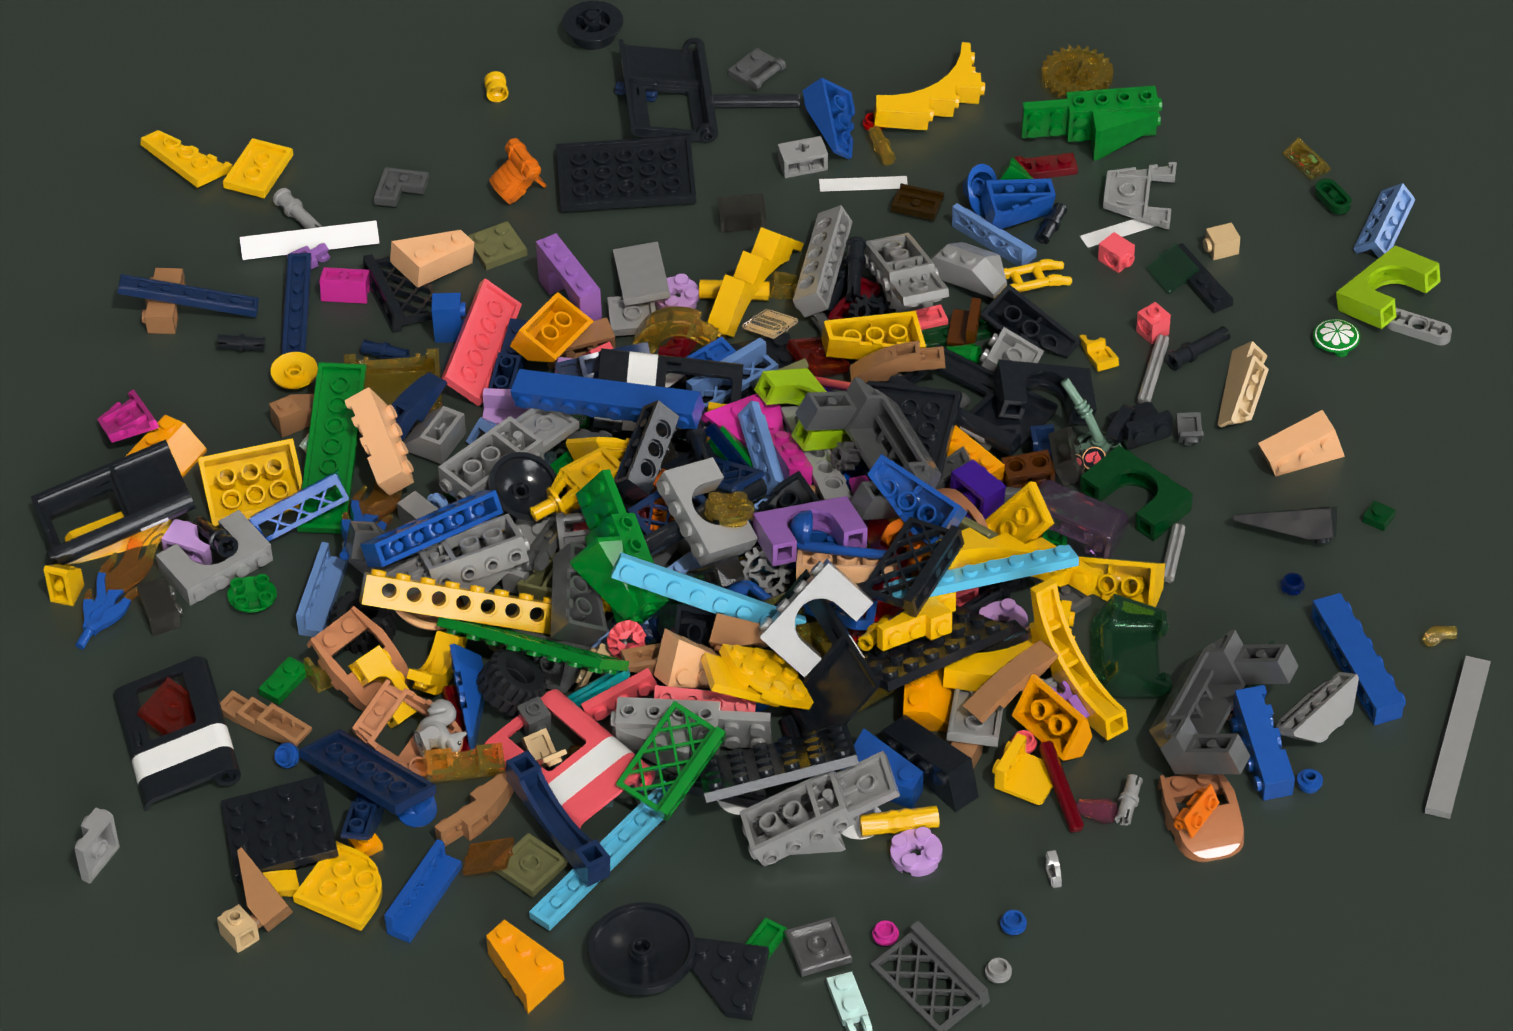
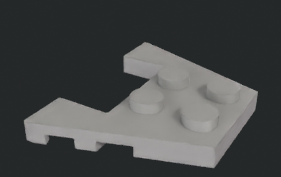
[1103,162,1177,229]

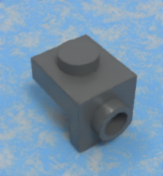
[1176,412,1204,446]
[517,696,551,736]

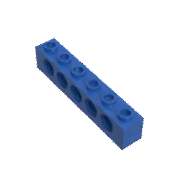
[360,490,503,567]

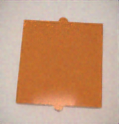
[463,837,514,876]

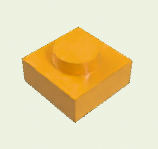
[348,833,383,857]

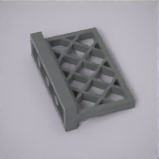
[871,921,990,1031]

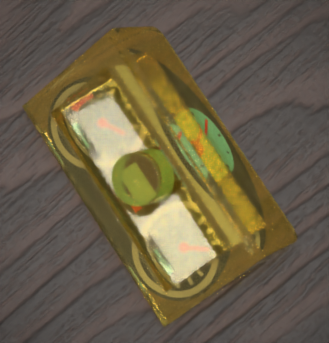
[1283,137,1331,180]

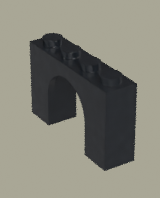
[993,359,1097,425]

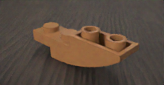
[850,341,945,383]
[435,771,514,847]

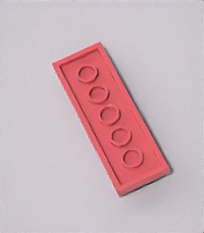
[441,278,522,406]

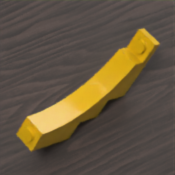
[706,227,804,339]
[934,527,1100,596]

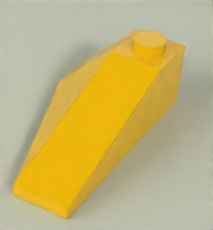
[1078,556,1165,613]

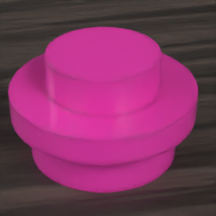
[872,920,899,946]

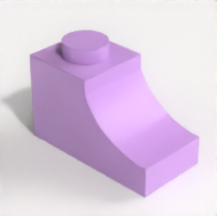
[161,519,212,565]

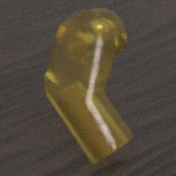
[1423,626,1457,647]

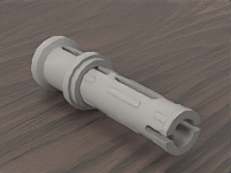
[273,188,323,229]

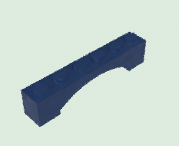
[506,750,610,887]

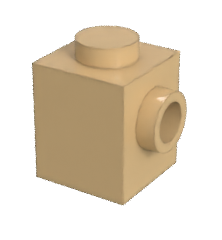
[1203,222,1240,260]
[217,904,260,953]

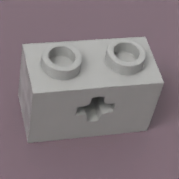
[778,136,828,178]

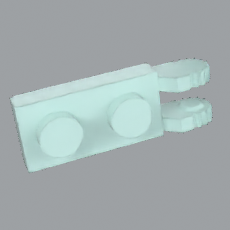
[826,972,873,1031]

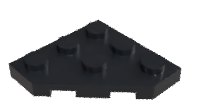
[690,937,770,1020]

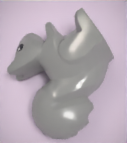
[414,699,467,758]

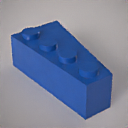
[1229,685,1295,801]

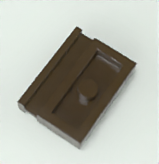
[891,183,944,221]

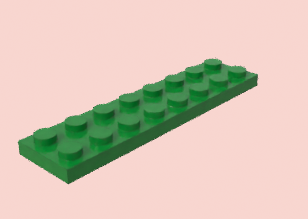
[297,362,367,534]
[437,617,630,675]

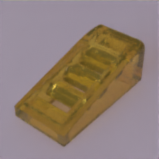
[769,271,800,299]

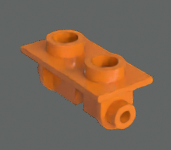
[1173,784,1219,838]

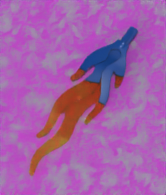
[339,479,402,560]
[75,523,164,650]

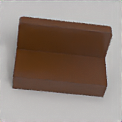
[947,298,981,346]

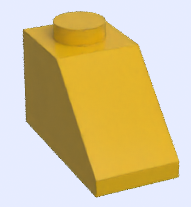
[43,564,84,606]

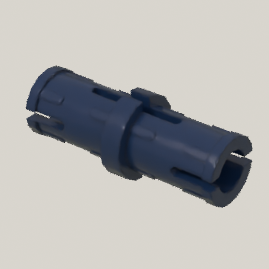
[361,339,410,364]

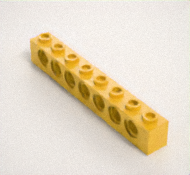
[359,569,552,635]

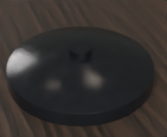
[588,902,696,995]

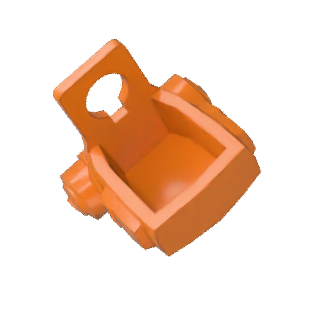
[489,138,547,205]

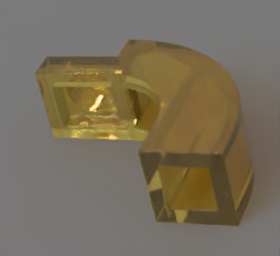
[633,306,719,354]

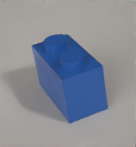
[432,293,466,343]

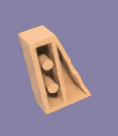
[390,230,475,288]
[1258,410,1345,477]
[654,629,721,688]

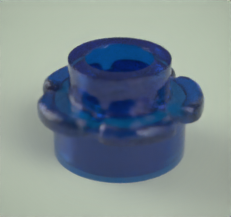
[1281,573,1305,596]

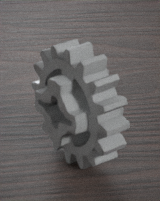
[738,545,794,597]

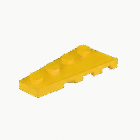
[141,130,233,188]

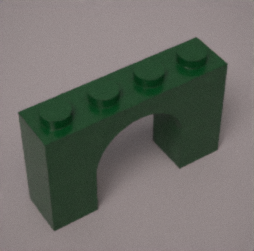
[1080,445,1193,542]

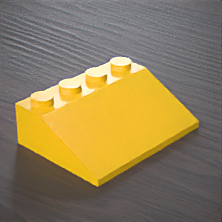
[198,438,303,527]

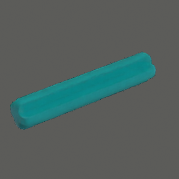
[567,668,631,706]

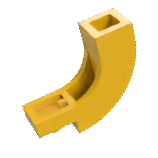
[407,630,467,695]

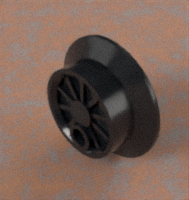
[562,1,623,50]

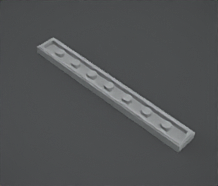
[1425,656,1491,819]

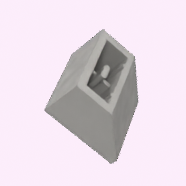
[404,406,466,464]

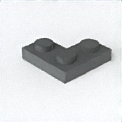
[374,167,429,207]

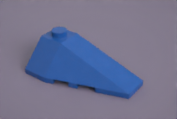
[802,77,855,160]
[868,454,967,544]
[450,644,485,753]

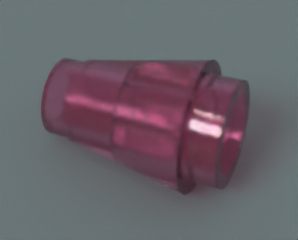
[1077,798,1117,824]

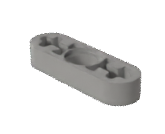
[1386,308,1452,345]

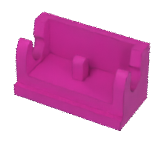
[320,267,370,304]

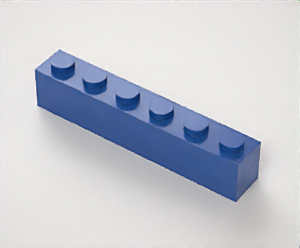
[1311,593,1406,726]

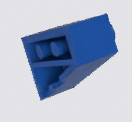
[980,179,1056,229]
[842,729,923,809]

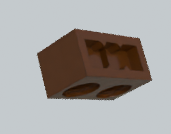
[1001,450,1056,489]

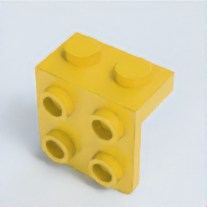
[992,733,1053,805]

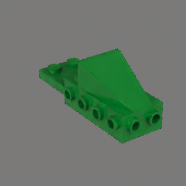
[1021,85,1162,161]
[569,469,669,625]

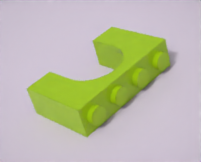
[1336,245,1441,329]
[754,368,852,451]

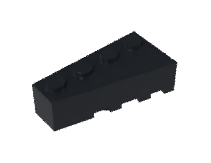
[882,715,979,813]

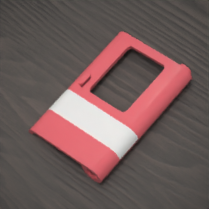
[483,689,656,829]

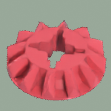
[607,620,647,659]

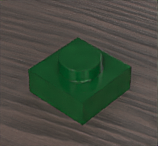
[1362,500,1396,531]

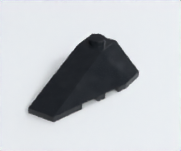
[980,284,1082,359]
[737,471,820,557]
[1233,506,1337,544]
[658,604,717,650]

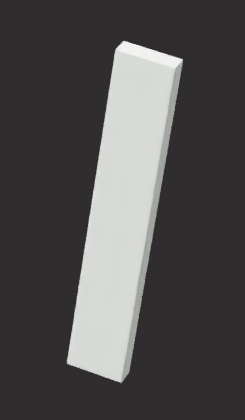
[240,220,379,260]

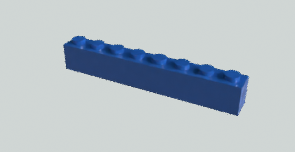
[510,369,705,429]

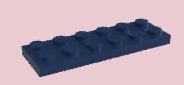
[299,729,436,815]

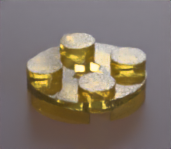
[704,491,755,527]

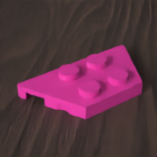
[97,389,159,443]
[701,394,784,449]

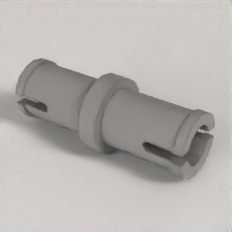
[1115,774,1143,826]

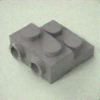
[979,327,1044,372]
[74,808,120,884]

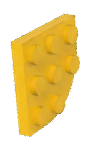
[719,644,814,710]
[293,841,383,931]

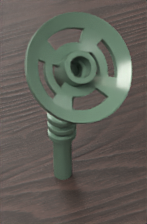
[1061,378,1122,463]

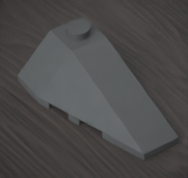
[488,626,591,693]

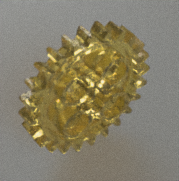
[1042,45,1114,97]

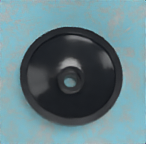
[488,452,560,521]

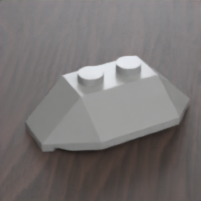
[930,242,1007,298]
[1276,672,1359,743]

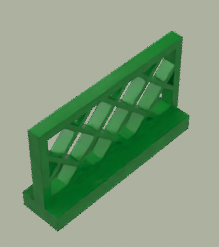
[616,701,726,822]

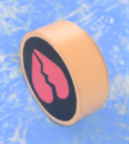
[1082,447,1106,470]

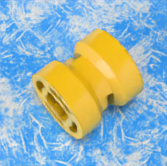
[484,71,508,102]

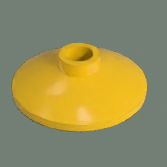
[271,352,318,389]

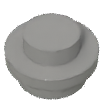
[985,958,1012,983]

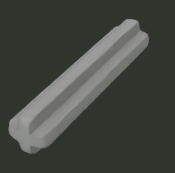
[1164,523,1186,583]

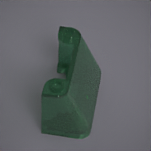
[1090,594,1173,698]

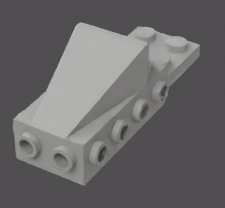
[864,233,949,313]
[438,408,579,501]
[379,514,530,607]
[611,697,772,775]
[740,751,900,867]

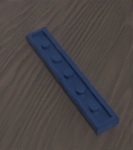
[282,253,312,355]
[117,274,259,318]

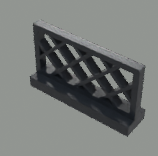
[362,254,436,333]
[862,517,965,618]

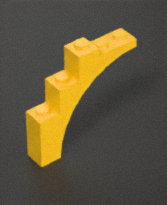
[874,42,985,130]
[877,549,956,651]
[1030,578,1128,741]
[943,600,1075,692]

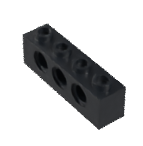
[614,400,680,501]

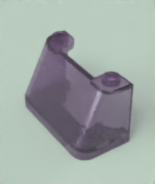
[1038,480,1129,559]

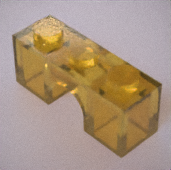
[423,743,505,782]

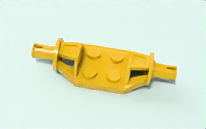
[529,446,627,522]

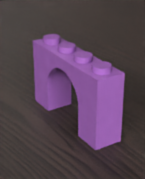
[536,233,602,321]
[753,496,868,566]

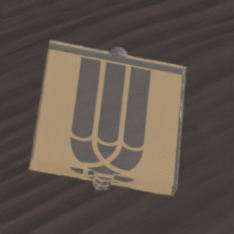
[742,309,798,339]

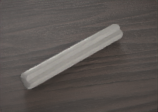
[1137,334,1169,404]

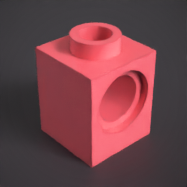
[1098,232,1135,273]
[1136,302,1171,345]

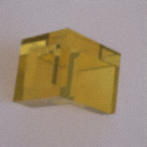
[303,657,333,693]

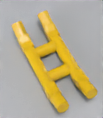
[993,259,1072,299]

